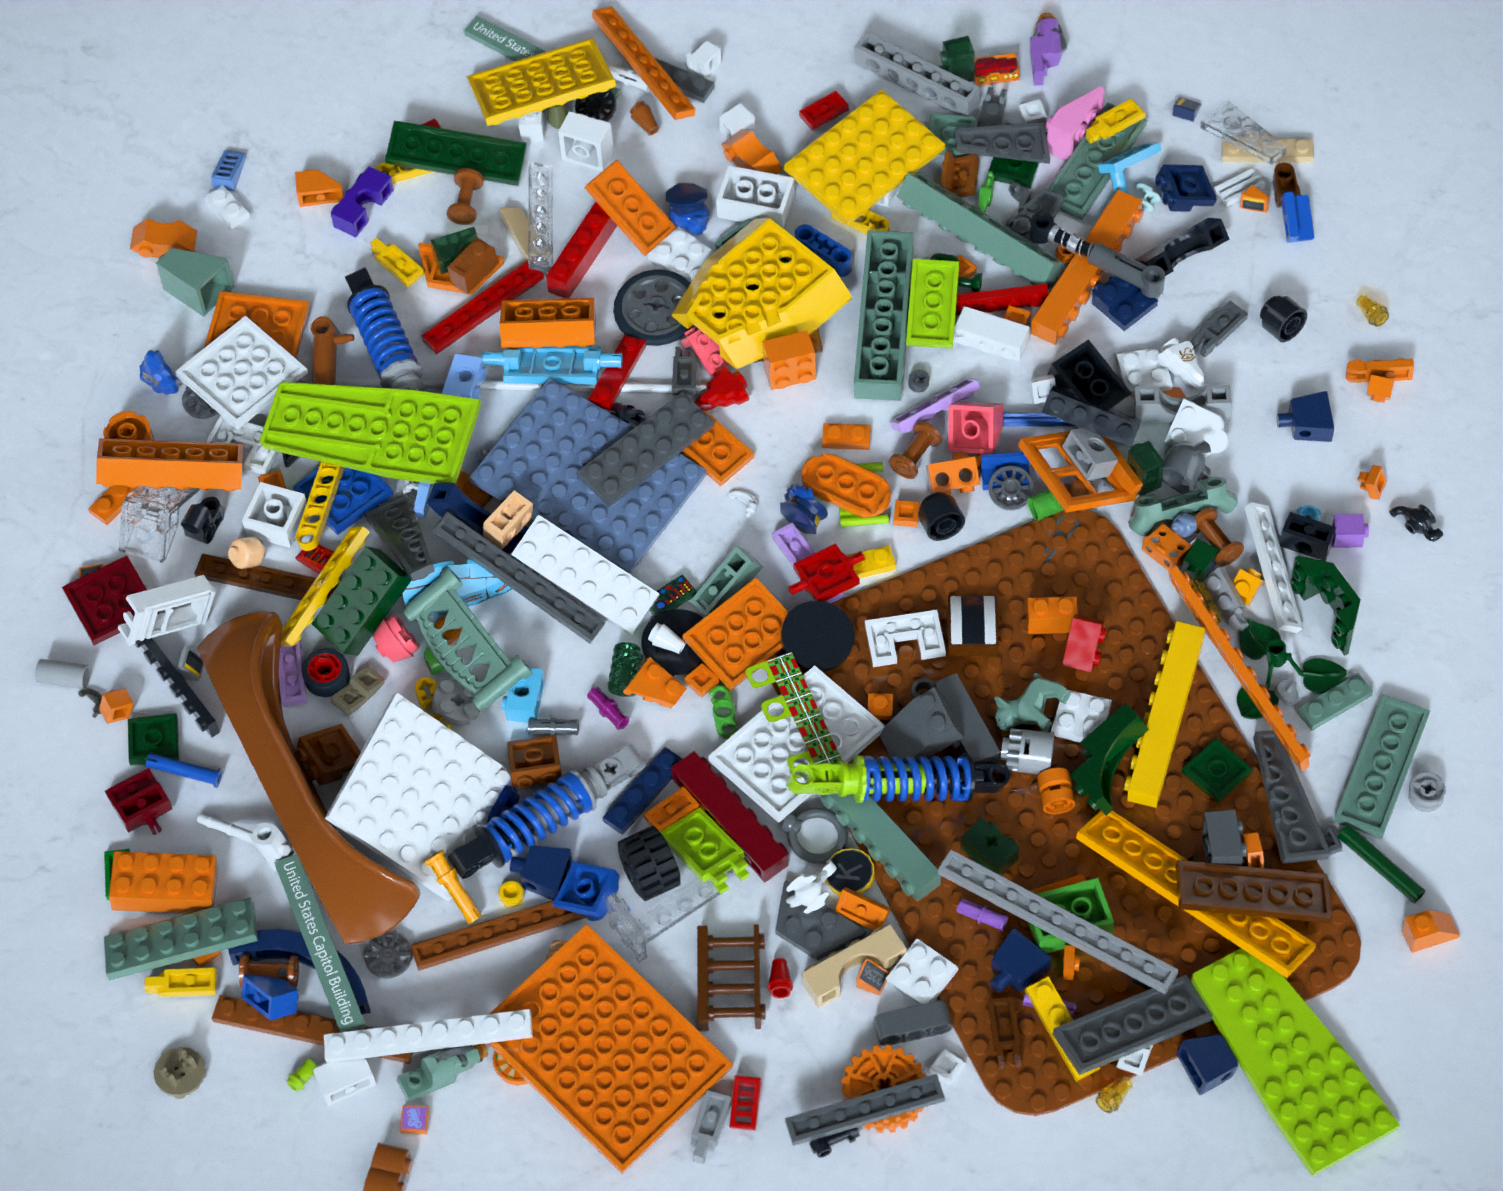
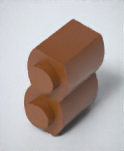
[363,1143,413,1191]

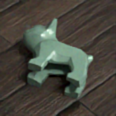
[994,673,1071,732]

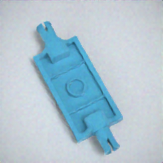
[481,346,623,385]

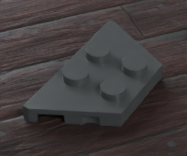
[775,880,866,961]

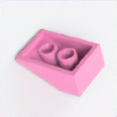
[1046,86,1105,161]

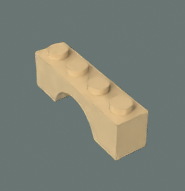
[802,925,906,1008]

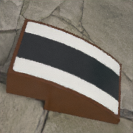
[948,595,998,656]

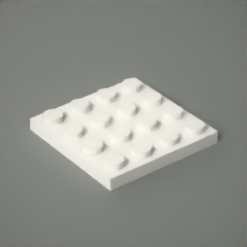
[175,316,308,430]

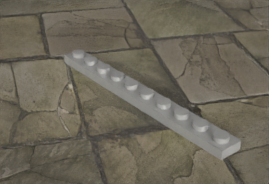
[938,850,1178,994]

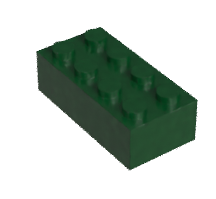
[311,546,412,656]

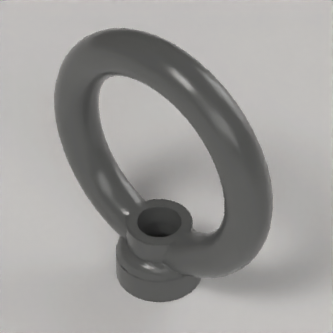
[781,808,848,864]

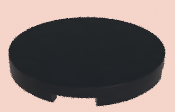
[780,601,855,672]
[641,609,706,677]

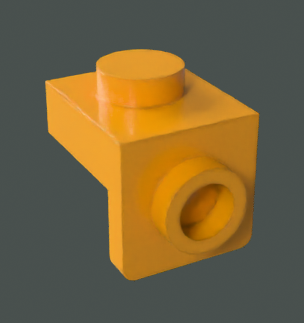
[1233,568,1265,606]

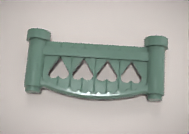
[402,566,533,711]

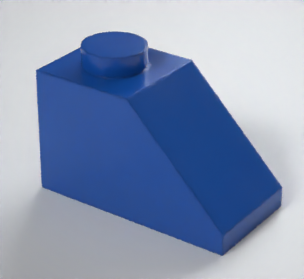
[242,974,299,1020]

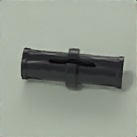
[611,403,645,425]

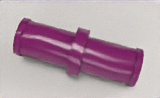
[587,687,629,730]

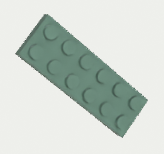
[1047,102,1147,220]
[1334,695,1430,838]
[104,897,258,981]

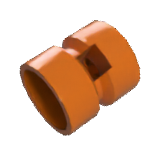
[1037,768,1075,815]

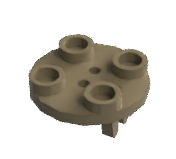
[153,1047,207,1099]

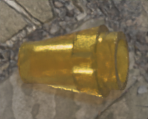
[1356,294,1389,327]
[1096,1076,1133,1113]

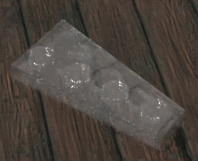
[1200,101,1286,165]

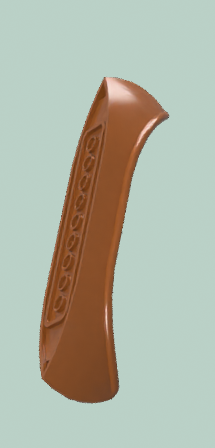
[197,612,421,945]

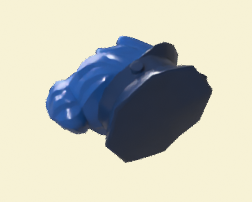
[665,183,710,235]
[780,484,828,534]

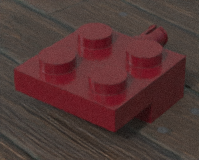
[105,768,172,835]

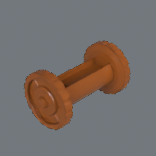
[447,168,484,225]
[889,421,942,479]
[1194,508,1244,567]
[239,954,299,989]

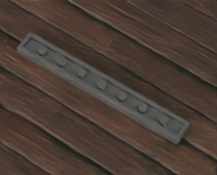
[432,511,605,644]

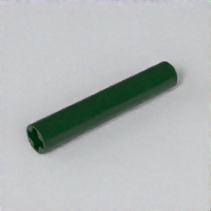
[1337,824,1426,903]

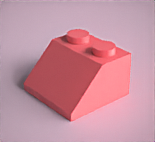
[948,401,1003,454]

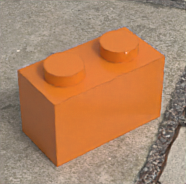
[1027,597,1078,634]

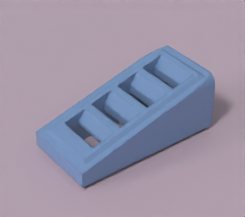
[211,150,247,191]

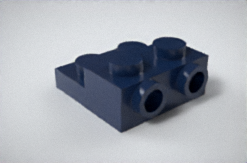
[1155,164,1217,212]
[1092,274,1158,331]

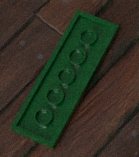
[385,120,527,186]

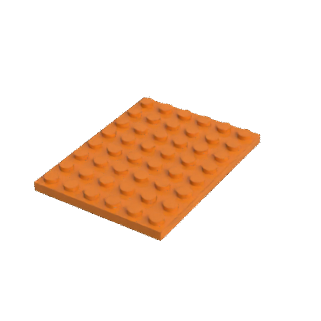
[488,924,734,1174]

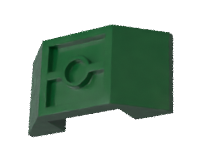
[1290,556,1361,656]

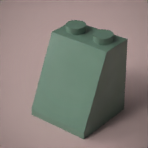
[156,248,235,317]

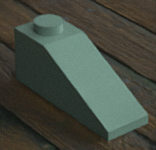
[690,546,763,617]

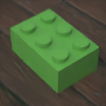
[1027,878,1114,953]

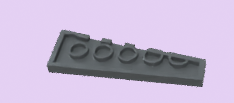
[364,494,435,581]
[1253,730,1331,864]

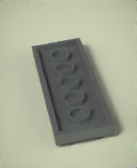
[577,392,715,507]
[1053,975,1213,1075]

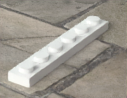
[1245,502,1303,633]

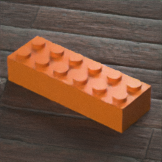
[96,438,243,491]

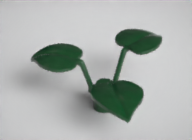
[1237,619,1347,719]

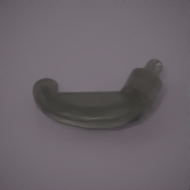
[78,688,102,718]

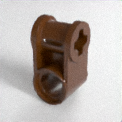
[1272,163,1301,208]

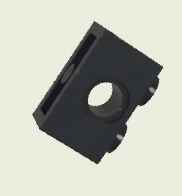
[1280,512,1336,561]

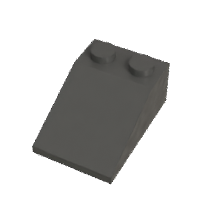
[880,687,964,759]

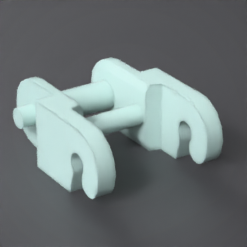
[1136,183,1161,212]

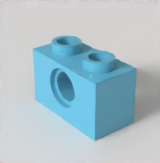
[502,668,545,723]

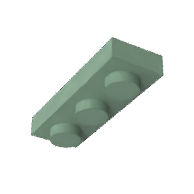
[1297,673,1373,731]

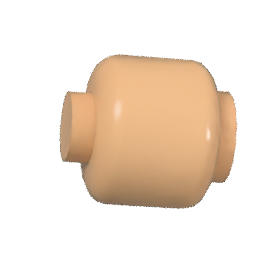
[228,536,265,569]

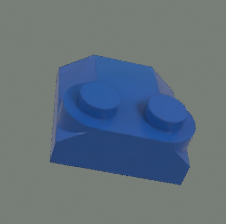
[552,861,619,921]

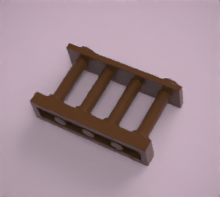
[697,924,766,1031]

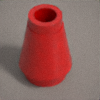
[767,958,793,998]

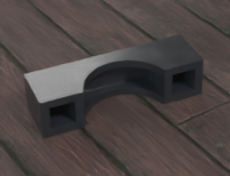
[1134,218,1230,276]

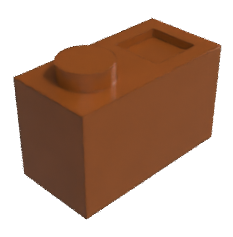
[447,237,497,294]

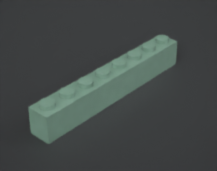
[897,172,1064,287]

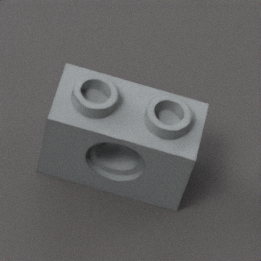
[1062,428,1118,481]

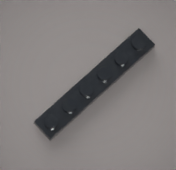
[135,638,220,738]

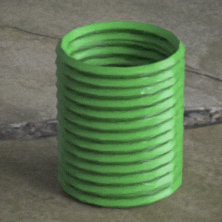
[1027,489,1064,521]

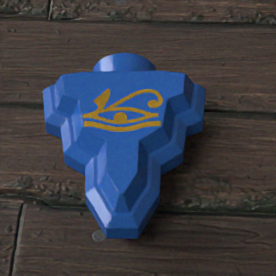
[139,350,179,395]

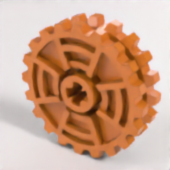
[842,1045,926,1133]

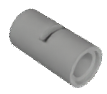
[35,659,90,689]

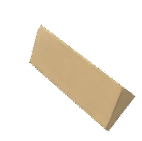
[499,207,549,264]

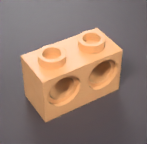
[483,490,533,550]

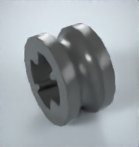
[908,369,930,393]

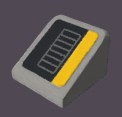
[178,646,204,681]

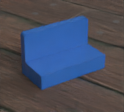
[1281,192,1314,243]
[981,452,1030,490]

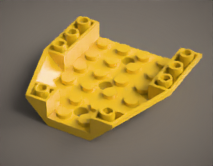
[672,218,852,369]

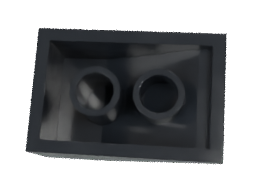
[1048,339,1132,411]

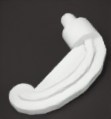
[729,490,757,517]

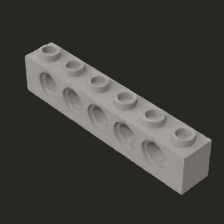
[854,32,980,116]

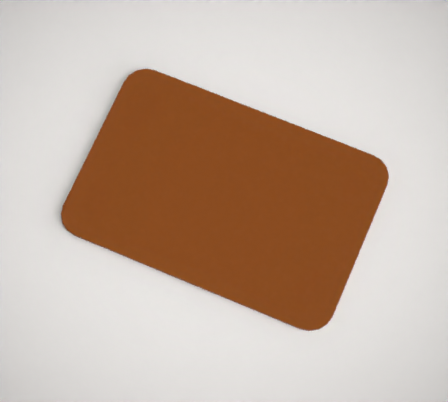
[766,510,1361,1116]

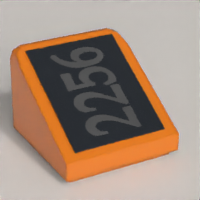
[856,958,890,996]

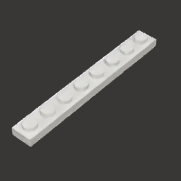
[324,1009,533,1063]

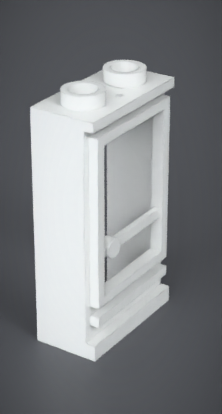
[118,575,215,646]

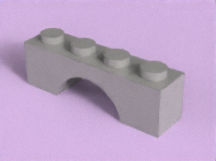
[1134,385,1232,423]

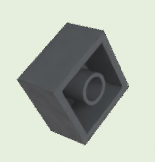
[1201,810,1247,866]

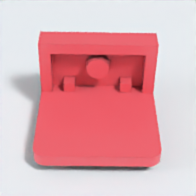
[680,314,731,376]

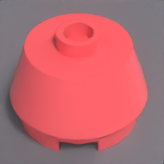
[373,614,419,663]

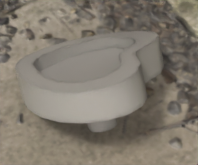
[1274,680,1298,705]

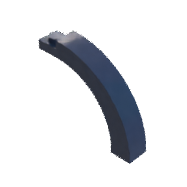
[427,483,574,554]
[228,929,371,1015]

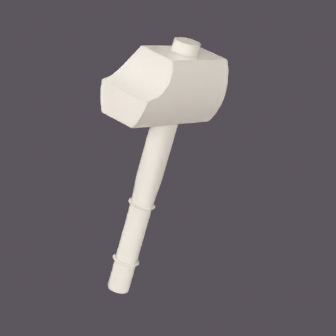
[197,814,294,872]

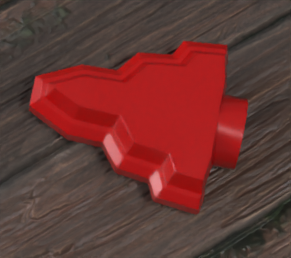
[694,367,750,411]

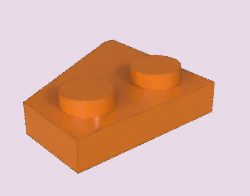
[622,657,687,709]

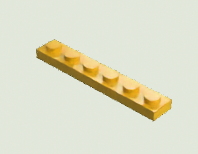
[280,526,369,647]

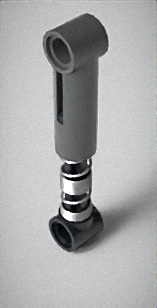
[1030,212,1165,298]

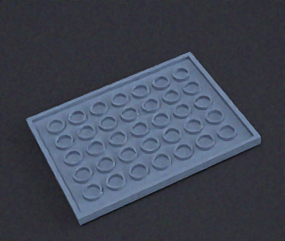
[469,378,707,574]

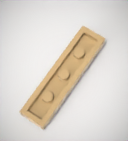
[1221,139,1314,162]

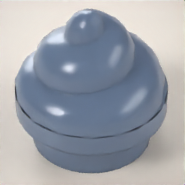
[1171,513,1197,537]

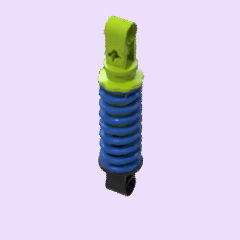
[786,755,1011,803]

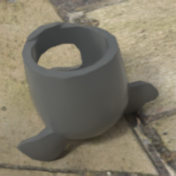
[1158,440,1211,494]

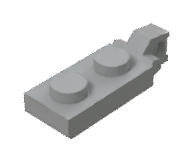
[1203,567,1249,631]
[691,1090,732,1164]

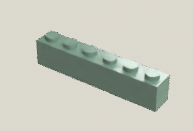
[820,794,941,902]

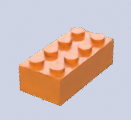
[500,298,596,349]
[109,851,218,913]

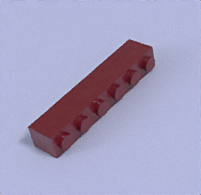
[671,751,789,883]

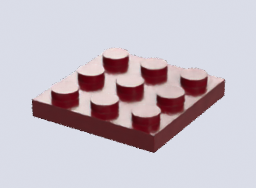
[62,555,159,646]

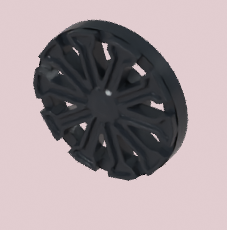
[575,89,617,122]

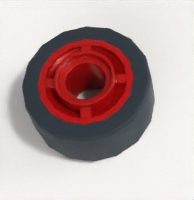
[302,648,350,698]

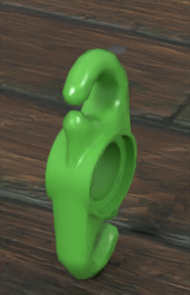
[978,171,994,213]
[709,685,738,739]

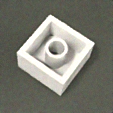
[558,111,614,171]
[242,482,307,548]

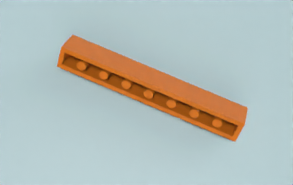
[1031,190,1144,345]

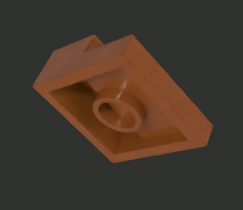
[295,724,361,786]
[507,734,562,790]

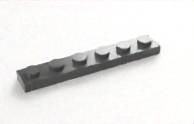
[785,1074,945,1146]

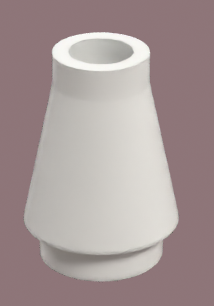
[648,623,686,654]

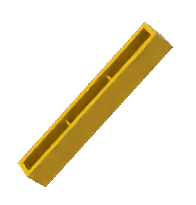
[1124,621,1206,808]

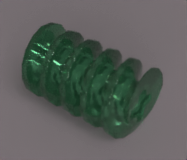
[607,642,643,697]

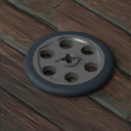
[613,269,694,346]

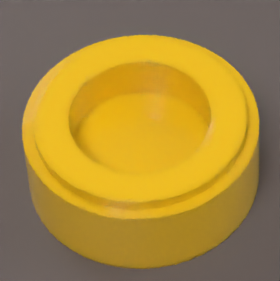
[498,881,524,907]

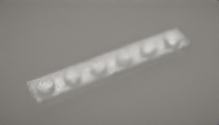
[528,162,553,273]

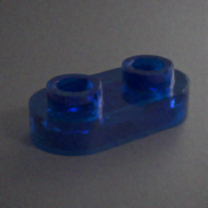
[486,785,520,828]

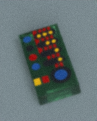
[649,574,697,617]

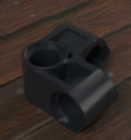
[181,497,224,544]

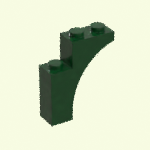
[1070,703,1149,816]

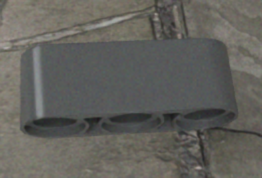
[873,1001,953,1046]

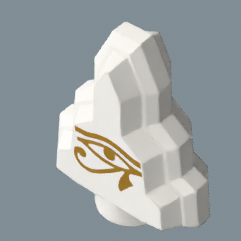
[1157,338,1205,390]

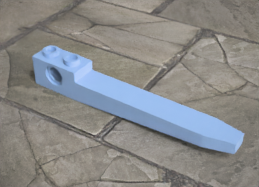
[414,354,487,518]

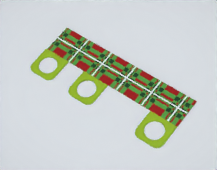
[746,652,843,778]

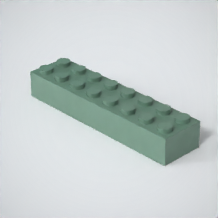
[854,230,914,401]

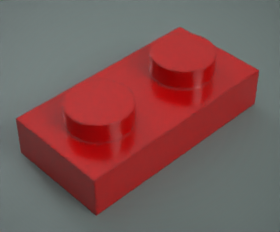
[799,91,849,131]

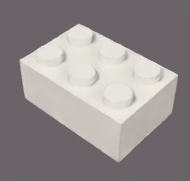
[716,165,795,229]

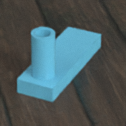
[1098,142,1162,194]

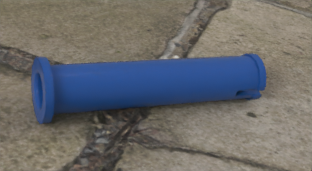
[146,752,222,788]

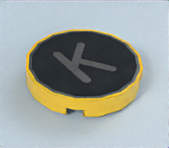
[825,848,875,896]

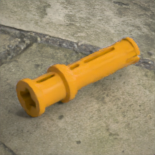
[424,849,482,924]

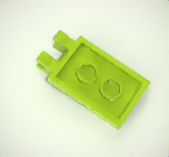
[660,807,749,894]

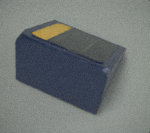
[1172,97,1201,122]

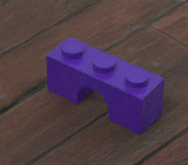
[331,166,394,238]

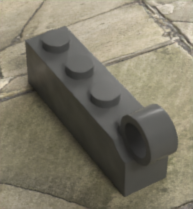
[912,673,1000,764]

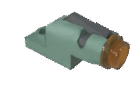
[397,1043,488,1102]

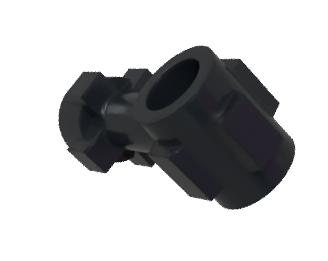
[809,1127,860,1158]

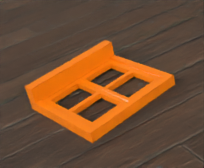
[1018,431,1143,513]

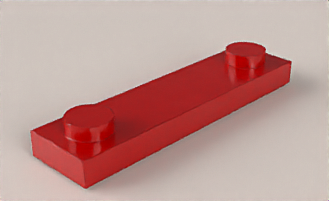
[588,335,646,411]

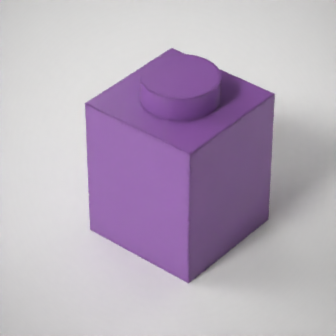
[1332,514,1369,548]

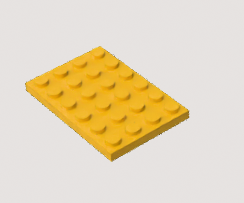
[466,38,616,126]
[784,89,945,226]

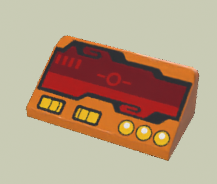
[972,53,1020,86]

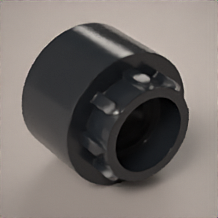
[1260,296,1308,342]
[918,492,965,541]

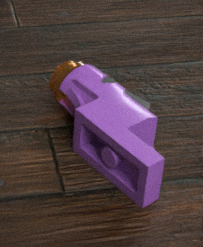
[1030,13,1067,86]

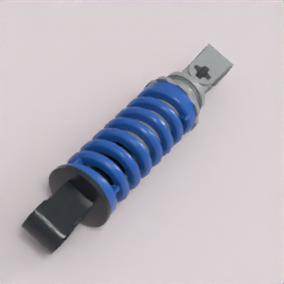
[344,267,423,391]
[447,744,646,879]

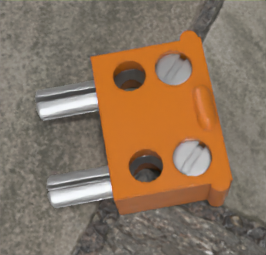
[1142,524,1199,570]

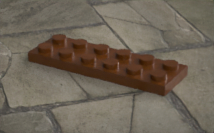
[1175,860,1333,923]

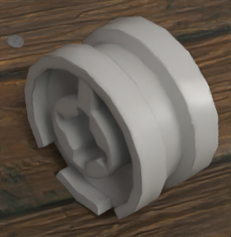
[1408,772,1446,812]

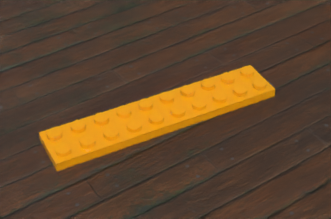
[1076,811,1316,978]

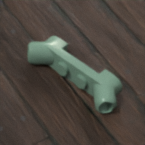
[1128,477,1238,536]

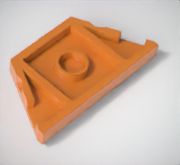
[418,242,504,295]

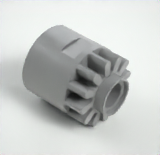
[1001,728,1055,775]

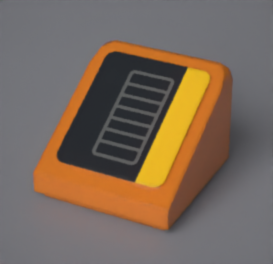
[1240,185,1269,213]

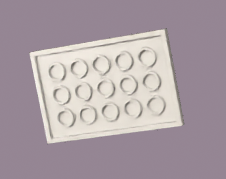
[708,666,885,823]

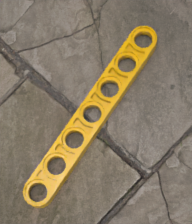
[295,462,345,551]

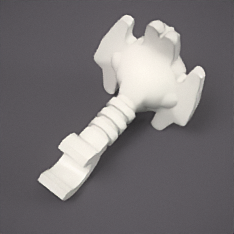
[786,860,837,913]

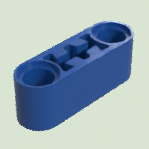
[795,224,852,277]

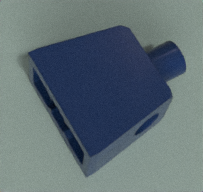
[1276,391,1334,442]
[509,846,573,900]
[989,928,1051,993]
[1176,1035,1238,1096]

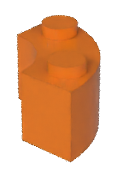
[721,130,783,175]
[130,218,197,258]

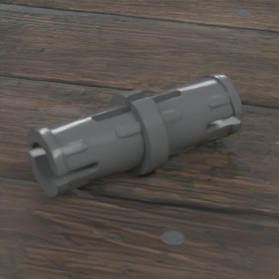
[528,717,579,736]

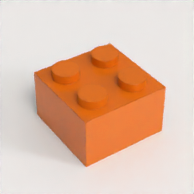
[762,330,816,390]

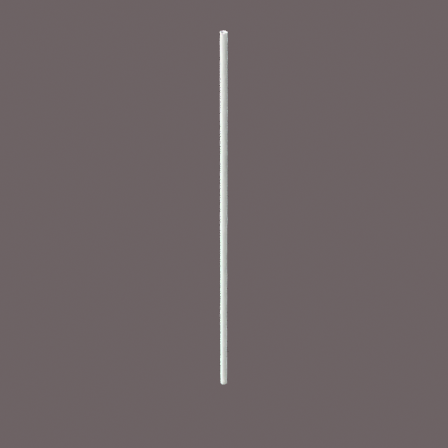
[174,374,707,394]

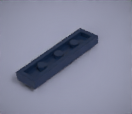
[603,747,683,835]

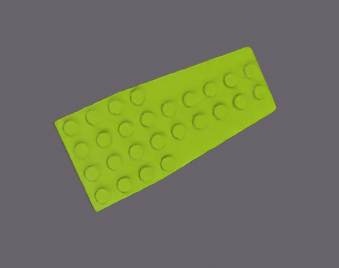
[260,382,481,484]
[1191,948,1400,1177]

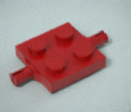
[788,543,865,601]

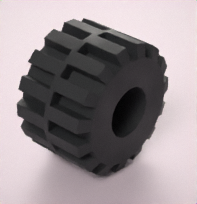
[618,825,681,901]

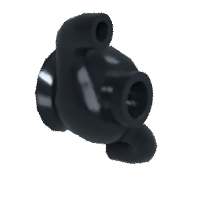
[1389,504,1444,542]

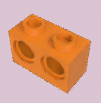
[926,457,980,495]

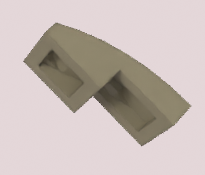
[331,666,385,716]

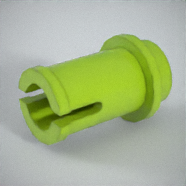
[286,1058,318,1092]

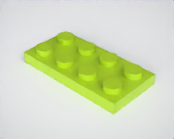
[906,259,959,349]

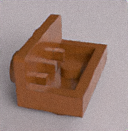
[939,151,979,198]

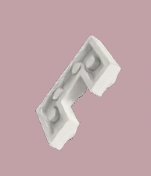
[206,415,279,475]
[865,610,946,667]

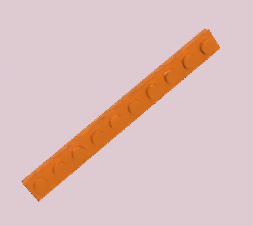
[1168,566,1311,772]

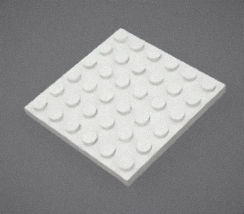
[325,693,512,901]

